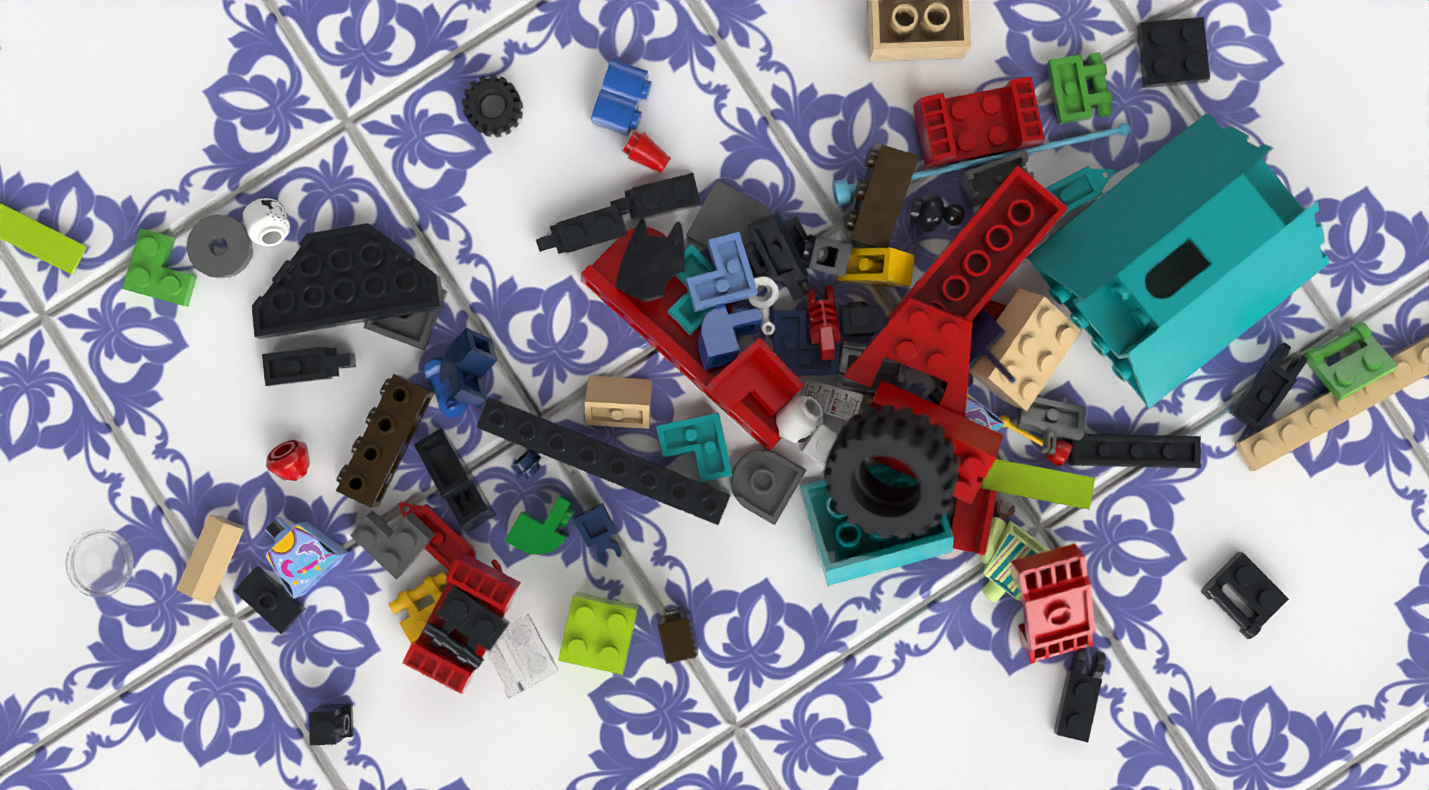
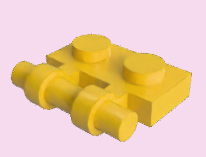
[388,570,448,644]

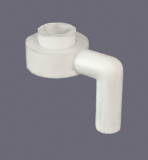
[747,275,779,335]

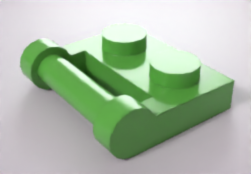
[1303,322,1398,401]

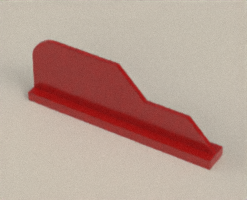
[581,227,781,451]

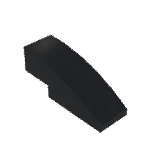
[414,428,496,532]

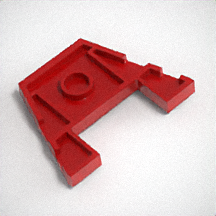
[844,297,972,417]

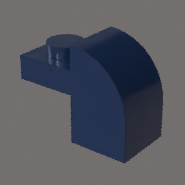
[439,328,497,408]

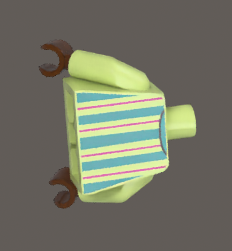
[980,499,1049,602]

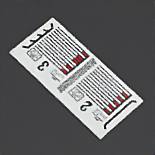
[801,378,863,420]

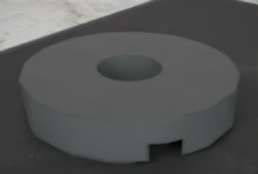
[186,215,253,278]

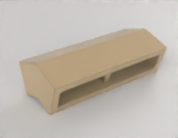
[176,515,245,604]

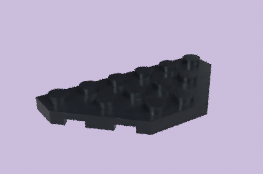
[252,223,444,339]

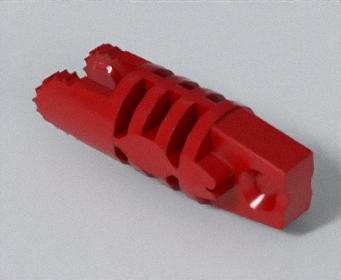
[806,285,841,360]

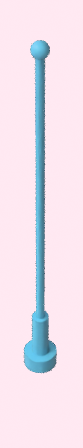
[832,123,1131,207]

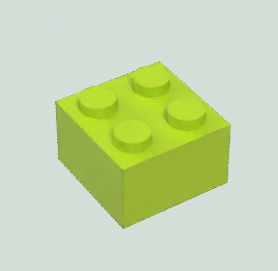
[558,592,639,675]

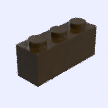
[844,142,919,248]

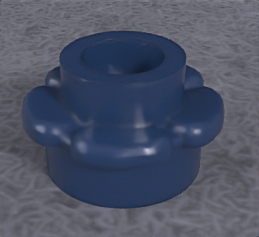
[511,450,541,479]

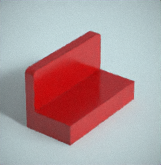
[950,488,997,556]

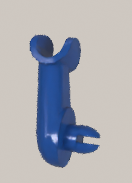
[423,357,468,418]

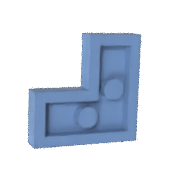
[685,232,758,312]

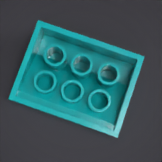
[800,463,954,586]

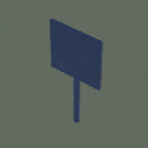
[969,308,1016,383]

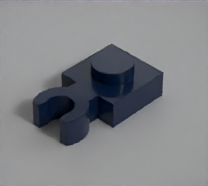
[573,503,622,565]

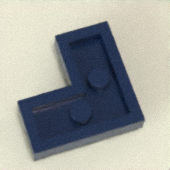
[773,310,838,376]

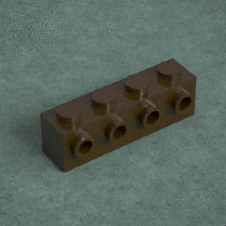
[336,374,435,508]

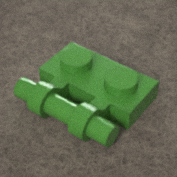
[1047,52,1113,125]

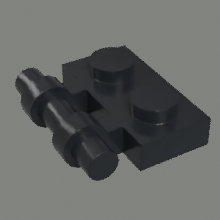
[422,586,510,670]

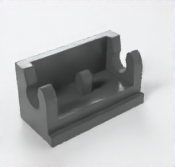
[959,150,1034,208]
[835,340,906,394]

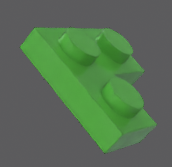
[122,228,197,307]

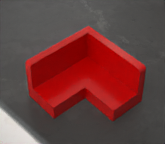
[706,337,804,416]

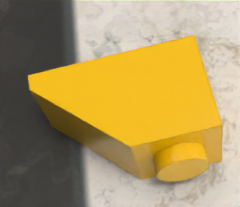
[837,247,915,287]

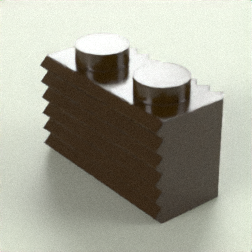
[657,606,699,664]

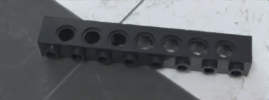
[476,397,731,525]

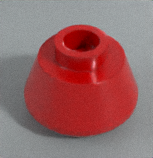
[266,439,310,481]

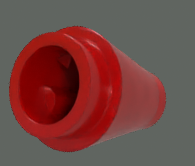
[622,130,671,173]

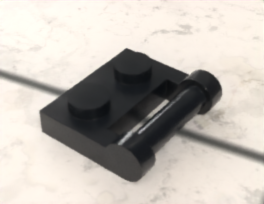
[1201,552,1289,639]

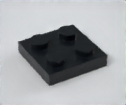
[1137,17,1210,88]

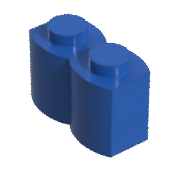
[591,59,652,136]

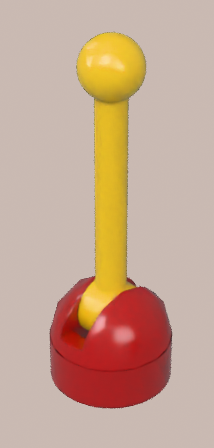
[998,415,1073,467]

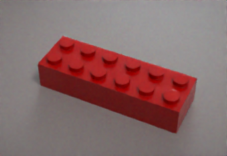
[885,166,1068,321]

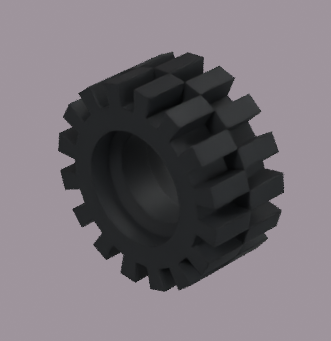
[462,75,523,138]

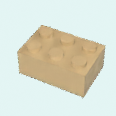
[867,0,971,61]
[969,288,1081,411]

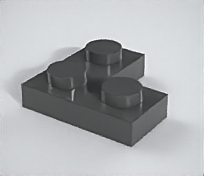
[350,511,436,580]

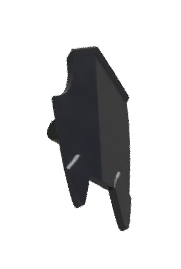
[616,219,684,303]

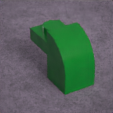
[505,496,575,555]

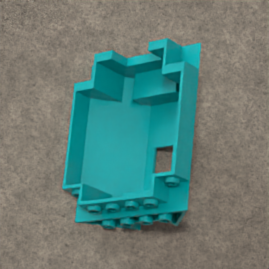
[1026,113,1329,409]

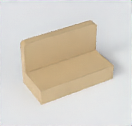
[585,376,652,429]

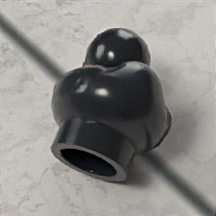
[910,194,965,233]

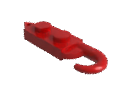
[399,502,503,573]

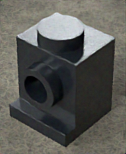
[799,234,853,277]
[839,301,877,337]
[309,704,354,746]

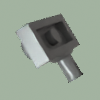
[1016,397,1086,454]

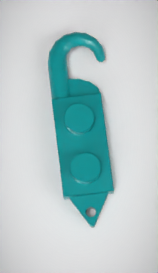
[1045,166,1115,215]

